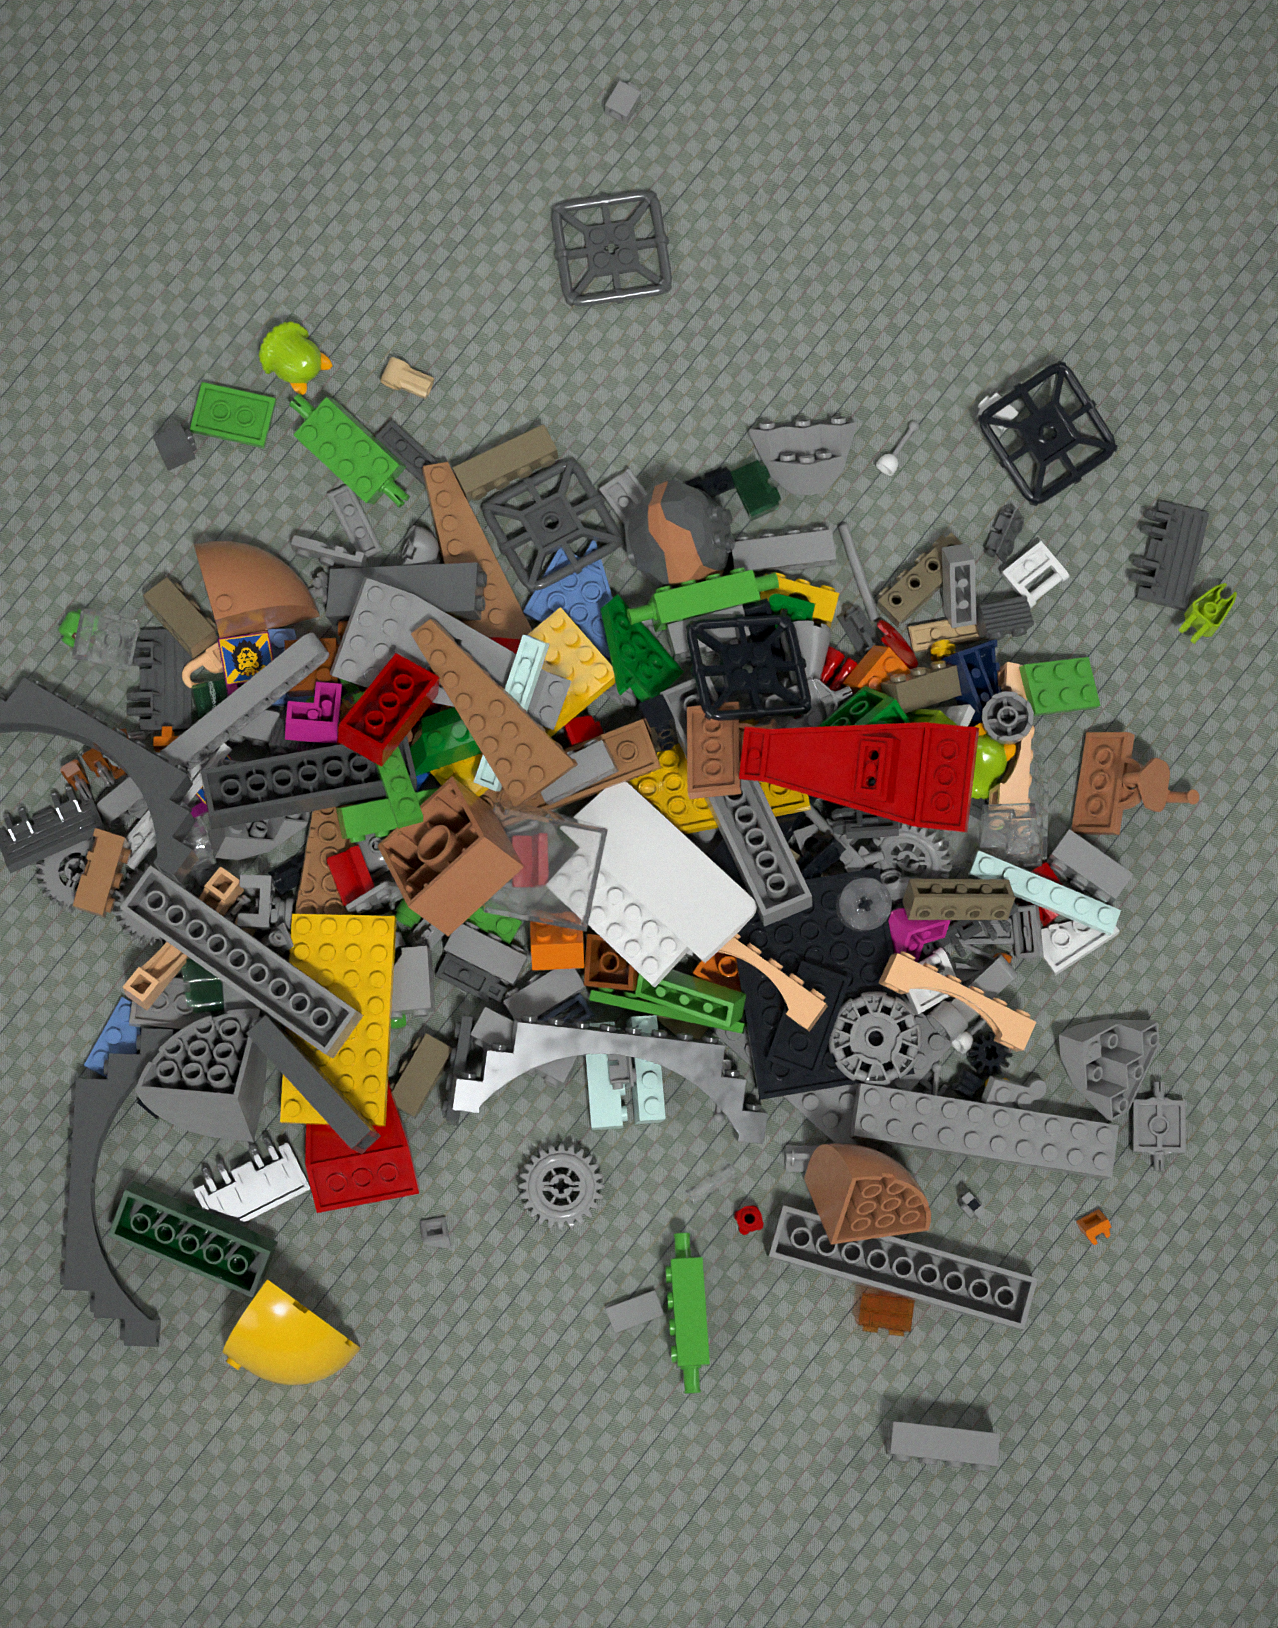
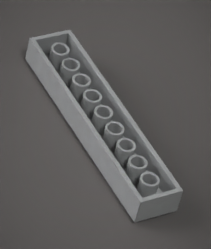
[660,676,812,926]
[120,865,364,1058]
[850,1083,1119,1180]
[768,1205,1038,1331]

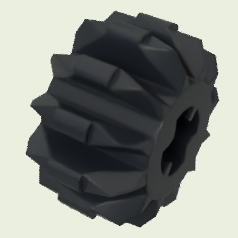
[968,1032,1013,1077]

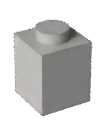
[605,80,641,125]

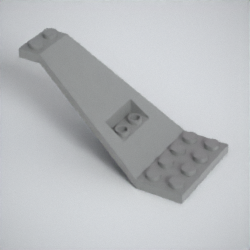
[330,577,571,730]

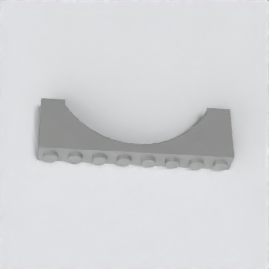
[223,946,435,1029]

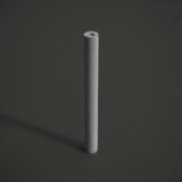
[838,524,880,622]

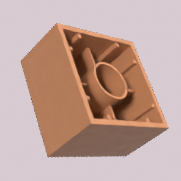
[377,777,524,936]

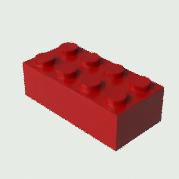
[338,653,440,767]

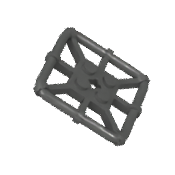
[552,191,672,307]
[481,458,623,593]

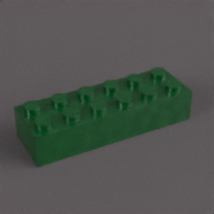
[108,1181,278,1298]

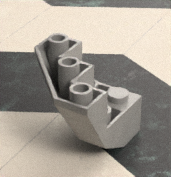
[749,416,857,495]
[209,759,308,860]
[1059,1019,1159,1121]

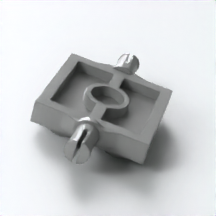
[1132,1082,1186,1171]

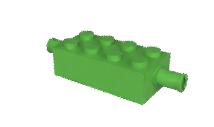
[289,394,410,508]
[627,568,779,632]
[665,1233,710,1394]

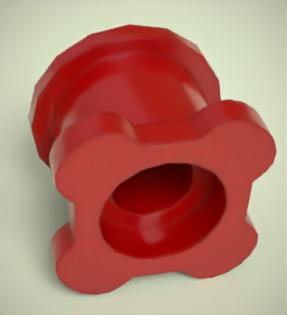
[734,1205,764,1235]

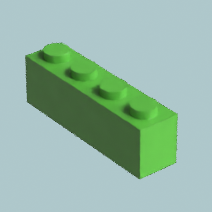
[336,788,439,843]
[635,970,746,1028]

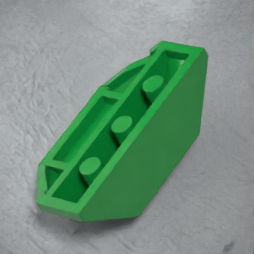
[410,707,482,776]

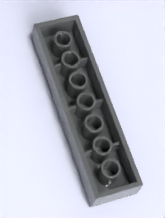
[201,735,417,830]

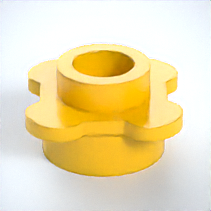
[931,640,956,661]

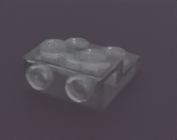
[978,803,1042,855]

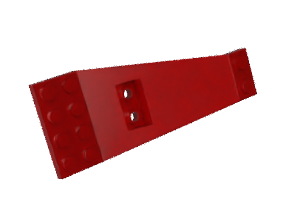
[305,1080,420,1213]

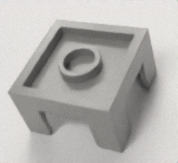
[237,875,276,935]

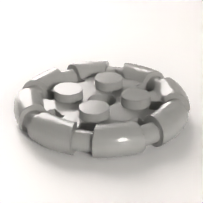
[828,991,922,1086]

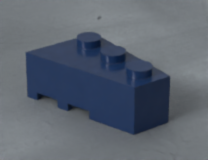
[941,639,1002,727]

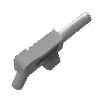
[803,804,885,873]

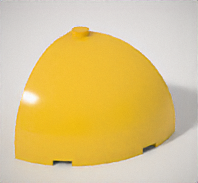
[223,1279,360,1385]

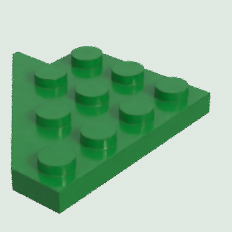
[601,594,684,702]

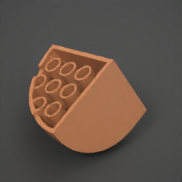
[193,541,320,638]
[804,1143,931,1244]

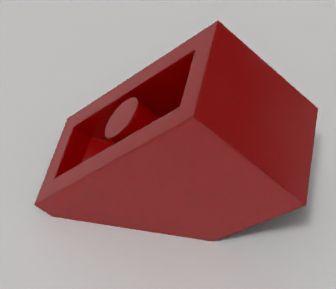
[563,715,604,747]

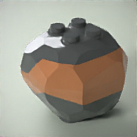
[625,480,735,588]

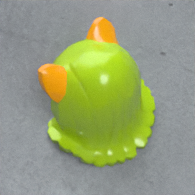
[259,321,333,395]
[971,723,1016,799]

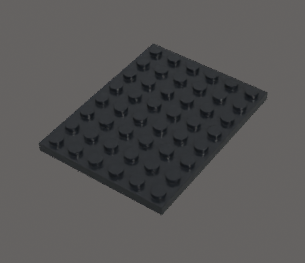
[735,868,915,1100]

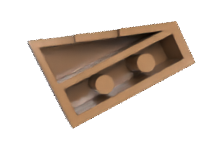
[73,828,132,918]

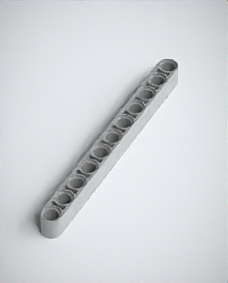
[96,633,329,829]

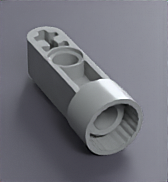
[927,954,1018,1042]

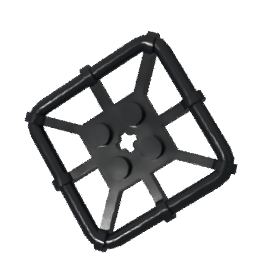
[977,361,1118,506]
[686,614,812,721]

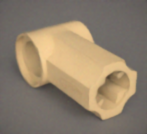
[380,357,434,399]

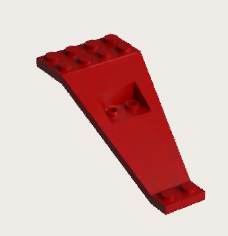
[739,722,979,833]

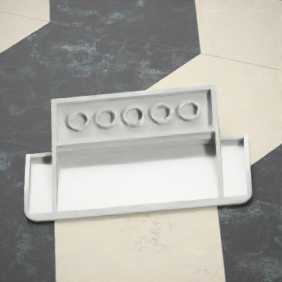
[547,781,757,987]

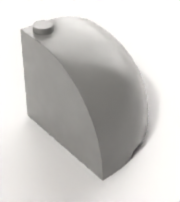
[136,1009,267,1142]

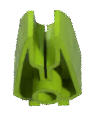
[1178,583,1237,644]

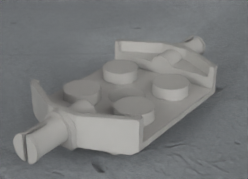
[755,678,853,729]

